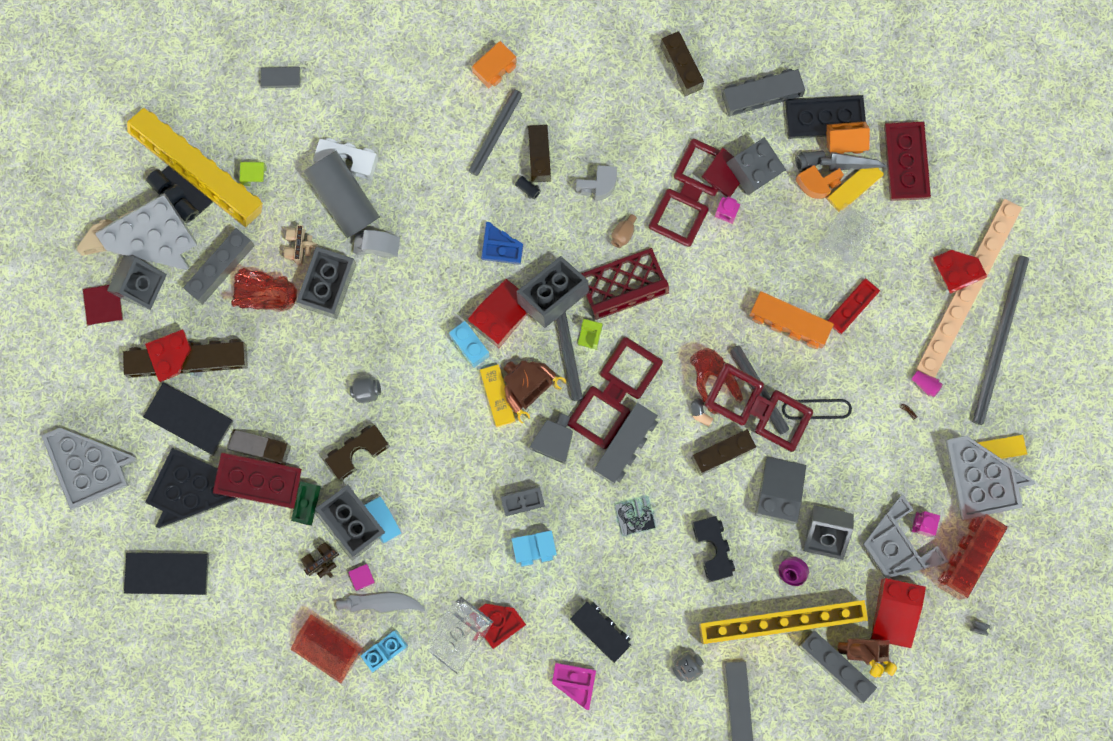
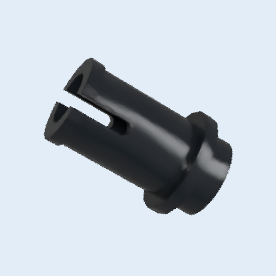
[515,176,541,199]

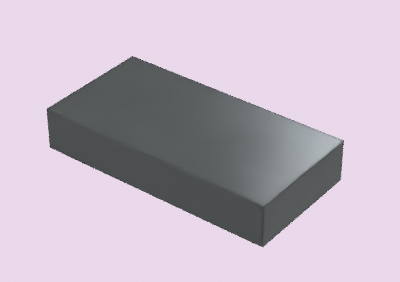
[261,67,300,88]

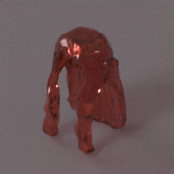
[231,268,297,312]
[690,348,743,415]

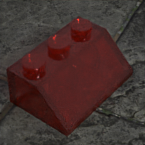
[290,614,365,684]

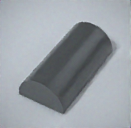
[303,150,380,238]

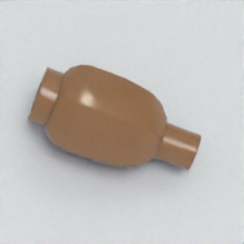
[611,214,637,248]

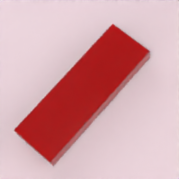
[827,278,880,335]

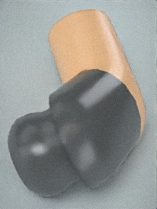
[690,398,714,427]

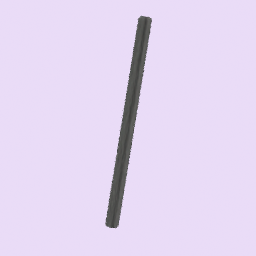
[973,256,1029,425]

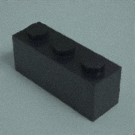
[570,602,631,663]

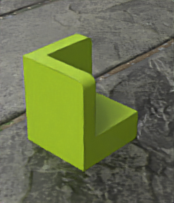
[240,162,267,186]
[578,319,603,350]

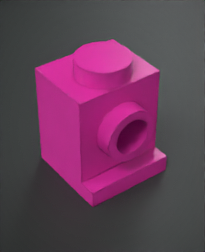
[714,197,741,224]
[911,511,940,537]

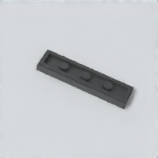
[725,661,753,741]

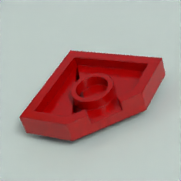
[933,250,987,294]
[145,329,191,382]
[469,604,526,649]

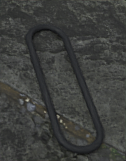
[782,399,852,420]

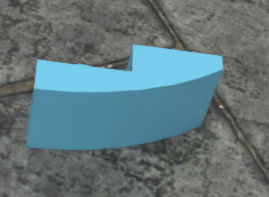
[364,496,401,543]
[361,630,408,673]

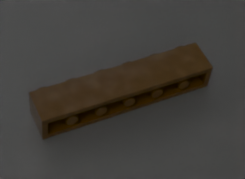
[123,339,248,378]

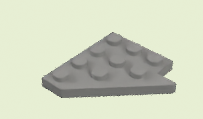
[95,193,197,270]
[42,428,138,510]
[945,436,1035,520]

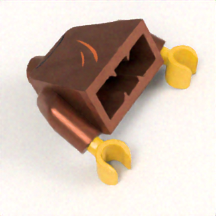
[504,360,566,423]
[838,638,897,678]

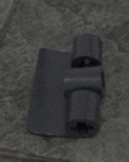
[146,165,213,223]

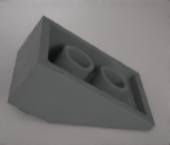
[755,457,806,524]

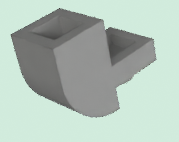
[576,165,617,201]
[353,230,400,258]

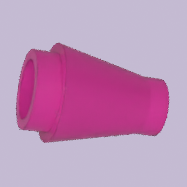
[912,370,943,397]

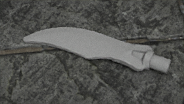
[336,593,425,613]

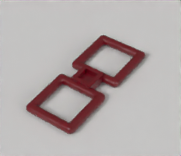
[649,139,720,247]
[568,337,663,449]
[705,363,813,452]

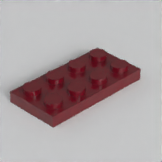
[884,121,931,201]
[213,453,302,509]

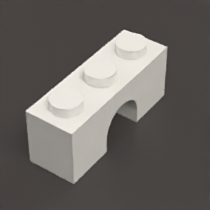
[313,138,378,181]

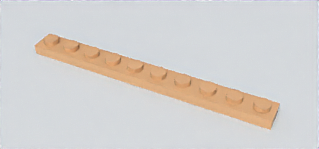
[916,199,1022,378]

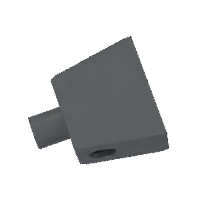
[530,413,573,464]

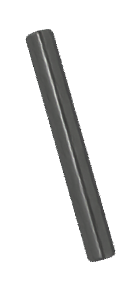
[469,89,522,176]
[556,312,583,401]
[731,345,789,435]

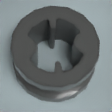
[970,621,990,636]

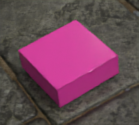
[348,564,375,591]

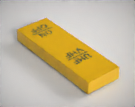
[480,364,516,428]

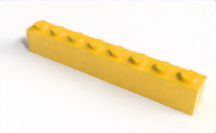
[127,108,263,228]
[699,600,868,645]

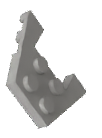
[863,495,949,578]

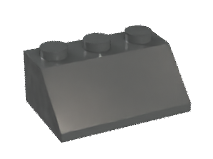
[315,484,385,561]

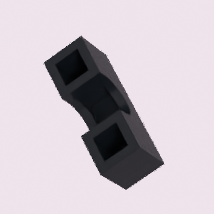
[692,516,735,583]

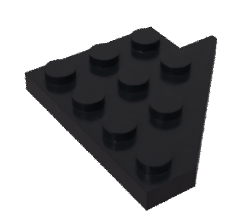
[145,448,238,529]

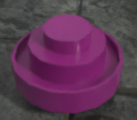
[778,556,809,586]

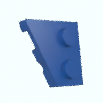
[481,221,523,265]

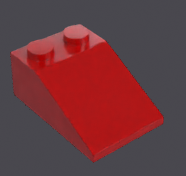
[467,279,528,348]
[871,578,926,648]

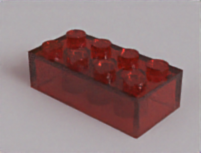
[938,514,1008,600]

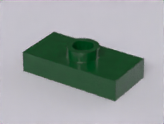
[291,481,321,526]

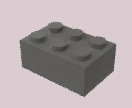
[296,246,357,319]
[517,256,589,328]

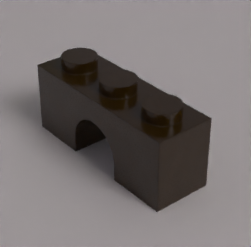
[660,31,704,97]
[325,425,390,481]
[691,429,756,476]

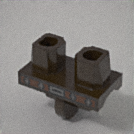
[301,542,340,579]

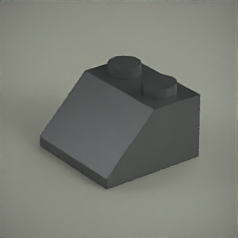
[107,255,167,310]
[803,505,854,560]

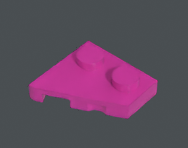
[552,663,596,710]

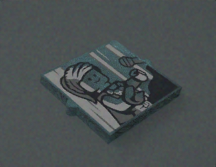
[614,496,657,537]

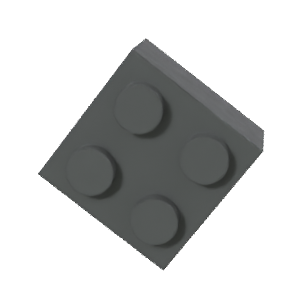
[727,137,786,195]

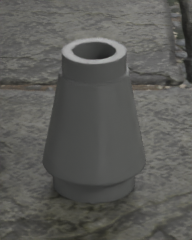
[795,150,826,171]

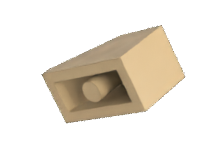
[77,219,114,256]

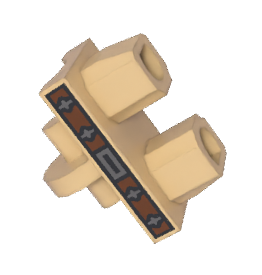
[284,225,318,264]

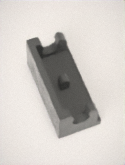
[500,485,545,517]

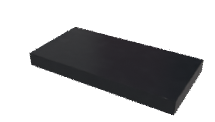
[785,95,866,139]
[143,382,233,456]
[124,552,209,595]

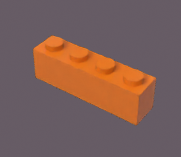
[749,291,834,349]

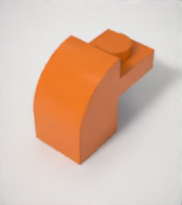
[796,165,844,199]

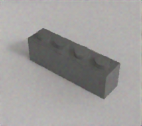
[722,69,805,117]
[183,228,255,305]
[594,402,658,485]
[798,630,877,703]

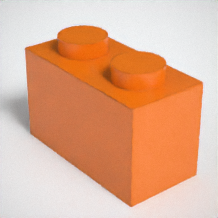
[472,41,517,89]
[827,122,870,154]

